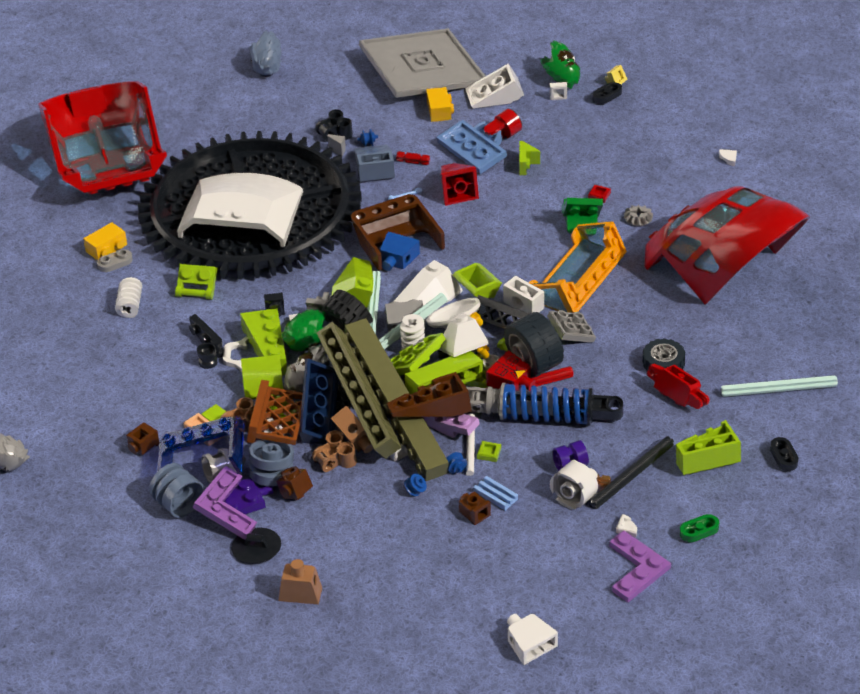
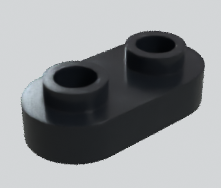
[593,82,622,104]
[770,437,799,471]

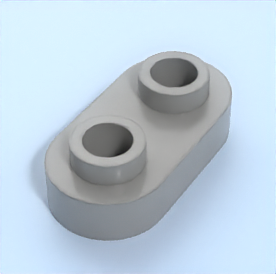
[97,249,133,272]

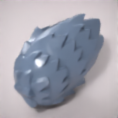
[249,31,282,75]

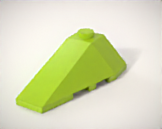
[331,257,374,308]

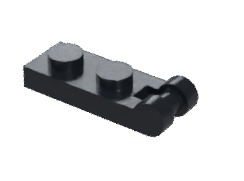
[189,314,224,358]

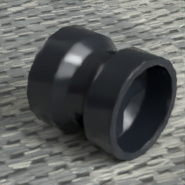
[197,343,218,369]

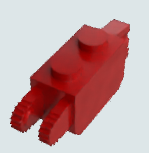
[646,363,710,409]

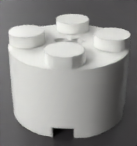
[550,460,598,509]

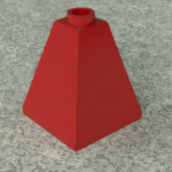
[441,163,479,206]

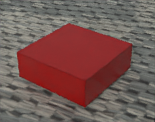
[588,185,611,203]

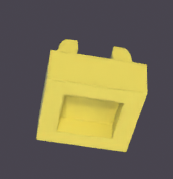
[604,65,628,84]

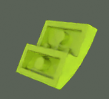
[241,355,283,399]

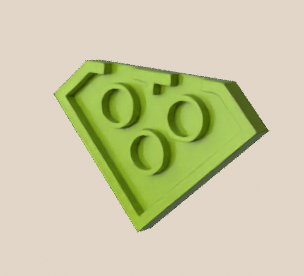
[389,333,446,376]

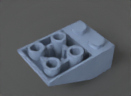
[354,144,395,182]

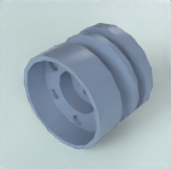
[149,463,205,518]

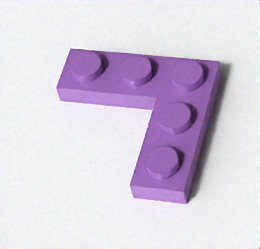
[193,466,257,540]
[609,530,671,603]

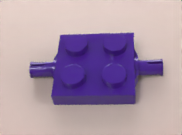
[224,478,273,514]

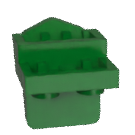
[561,198,603,234]

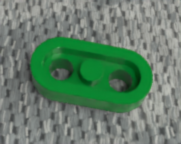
[680,514,719,542]

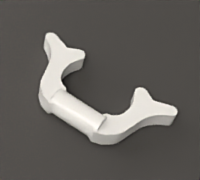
[222,337,248,372]

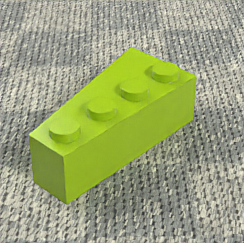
[240,308,287,376]

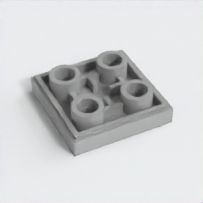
[547,310,596,342]

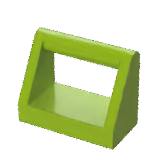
[453,263,502,298]

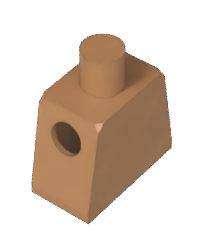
[331,406,373,453]
[278,559,322,605]

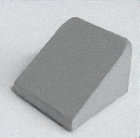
[328,134,346,157]

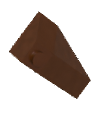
[387,372,472,417]

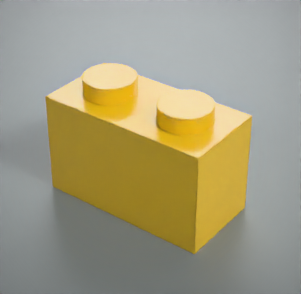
[426,87,454,122]
[83,222,127,260]

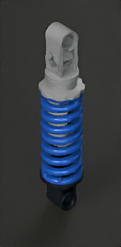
[466,383,623,426]

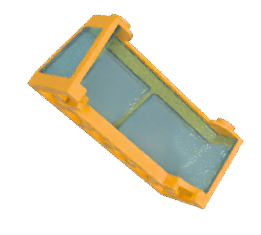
[529,221,627,313]

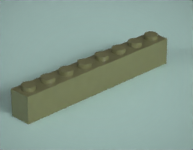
[317,322,402,459]

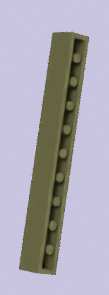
[344,318,449,481]

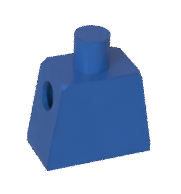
[380,232,420,271]

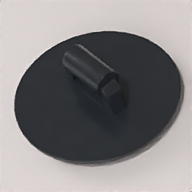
[231,527,281,564]

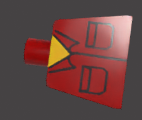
[486,350,536,391]

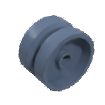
[249,439,294,486]

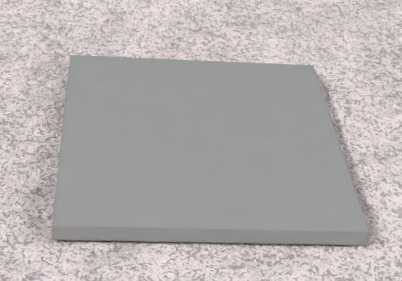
[359,28,486,98]

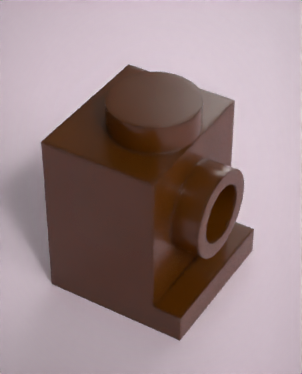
[126,422,160,455]
[459,491,491,525]

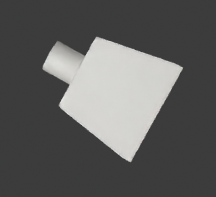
[507,614,558,665]

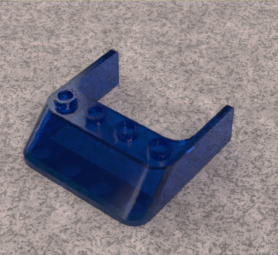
[157,416,244,474]

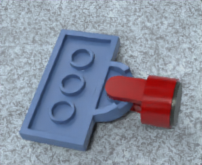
[436,109,522,174]

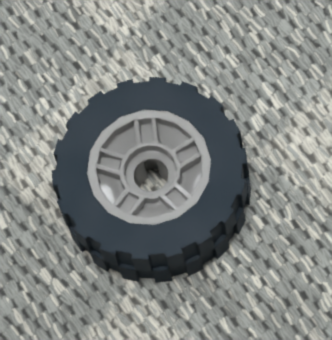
[642,338,686,372]

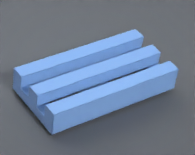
[473,476,518,511]

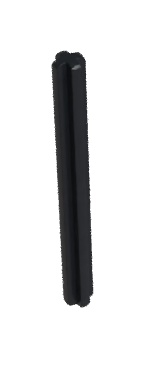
[589,436,674,509]

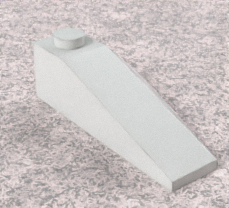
[393,260,463,305]

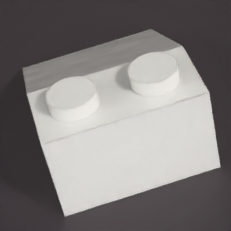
[465,64,524,108]

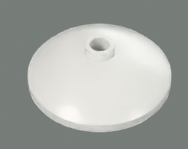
[426,298,480,329]

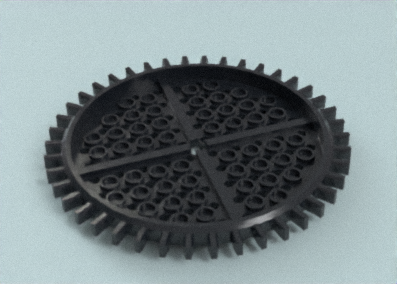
[137,131,362,279]

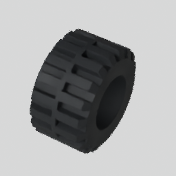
[322,289,373,333]

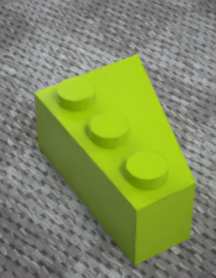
[676,420,741,475]

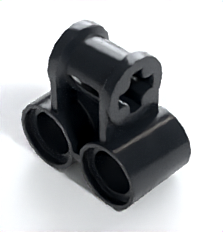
[315,109,353,142]

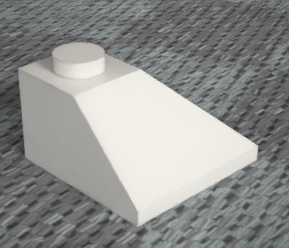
[439,315,488,357]

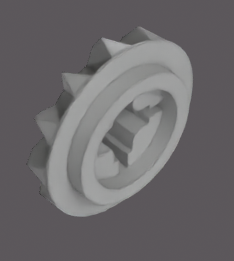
[624,204,653,226]

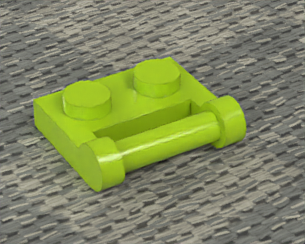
[175,264,217,300]

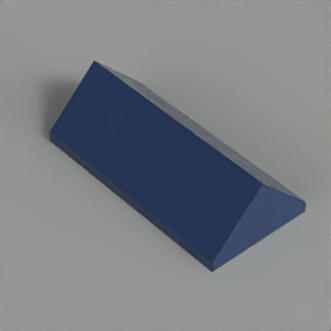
[299,358,339,444]

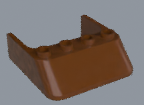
[351,194,445,271]

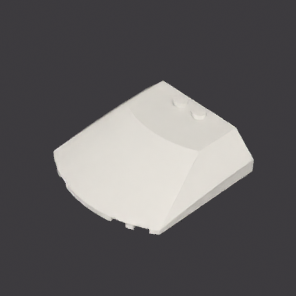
[177,173,303,247]

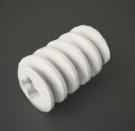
[115,277,142,318]
[400,314,425,350]

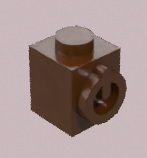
[276,466,313,500]

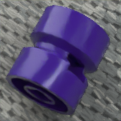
[552,440,589,471]

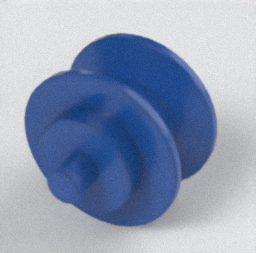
[357,129,378,147]
[446,452,467,474]
[404,474,427,496]

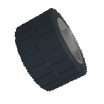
[504,312,564,378]

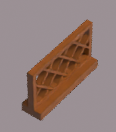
[247,380,303,445]

